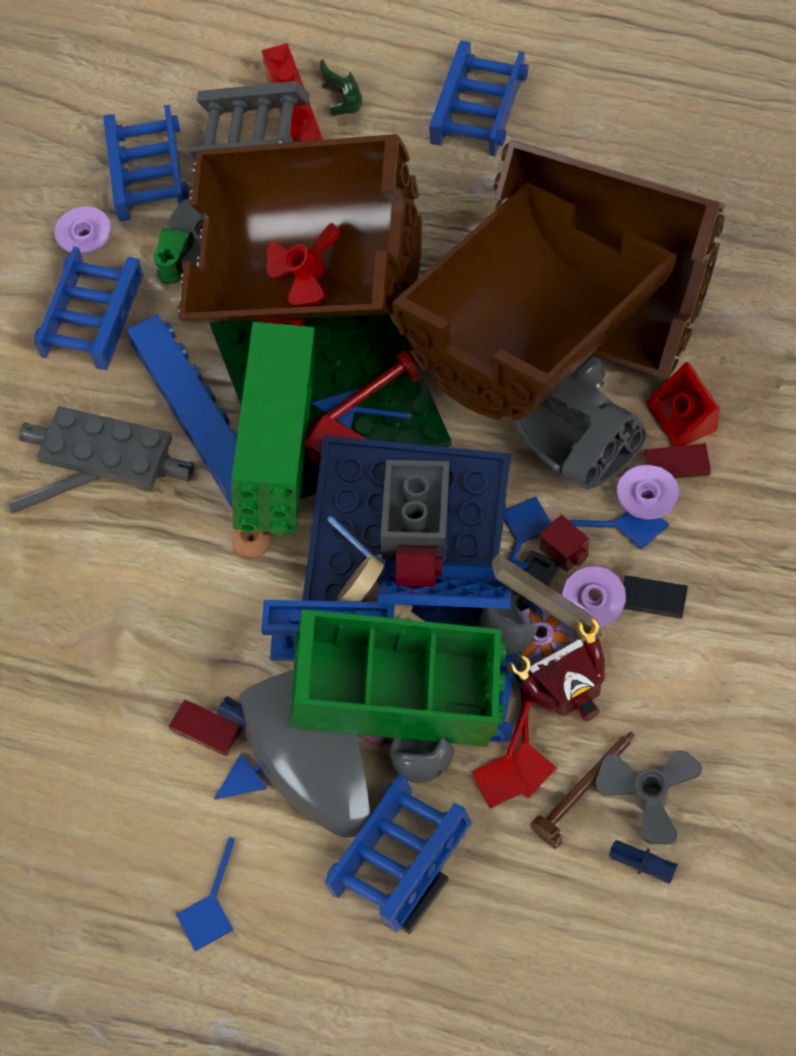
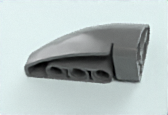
[514,376,646,489]
[239,670,370,838]

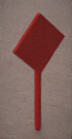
[512,687,557,798]
[472,700,532,809]

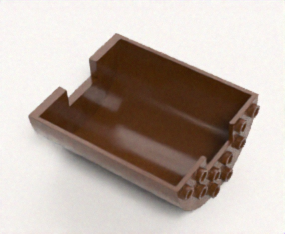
[177,134,422,324]
[494,140,725,379]
[392,182,677,420]

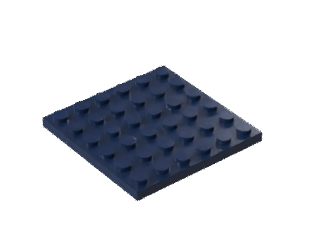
[302,435,511,627]

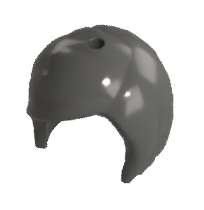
[479,591,538,655]
[390,738,455,783]

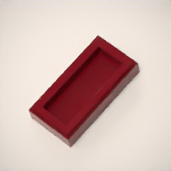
[644,443,711,479]
[169,699,241,757]

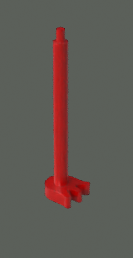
[307,351,421,437]

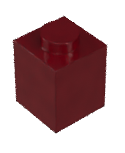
[540,515,589,572]
[396,544,443,587]

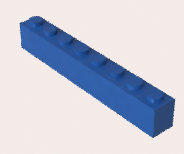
[126,314,238,508]

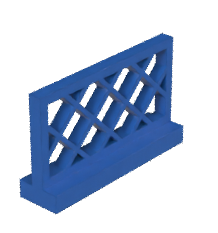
[378,559,513,609]

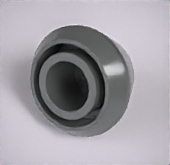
[571,355,605,390]

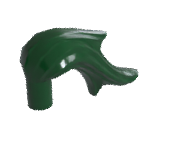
[320,59,362,116]

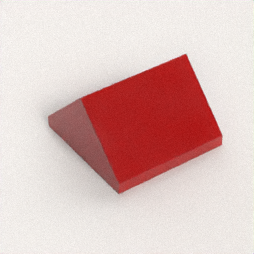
[646,362,720,446]

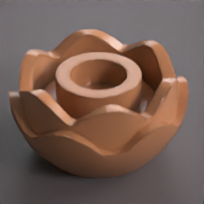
[232,529,271,558]

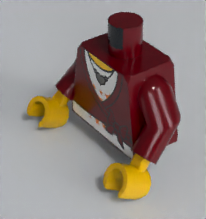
[507,618,605,722]

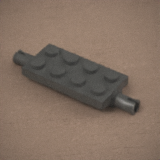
[19,406,195,489]

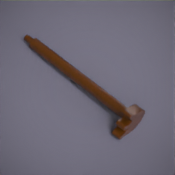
[530,731,635,849]

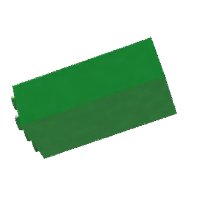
[231,322,315,536]
[289,609,506,747]

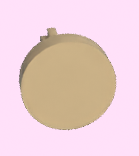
[336,554,425,622]

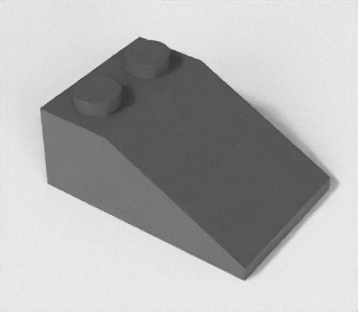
[381,460,450,561]

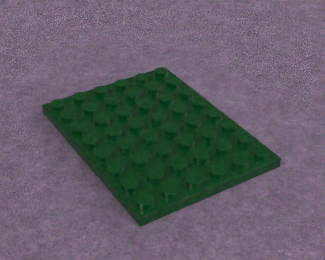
[209,315,452,499]

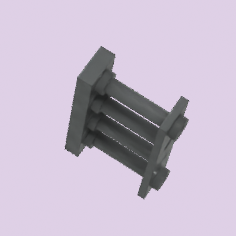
[188,81,310,159]

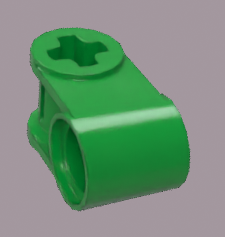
[153,228,194,284]

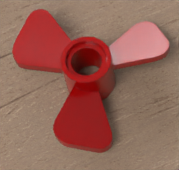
[266,223,341,307]

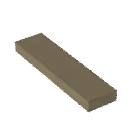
[492,554,602,638]

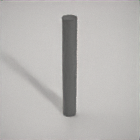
[8,472,98,513]

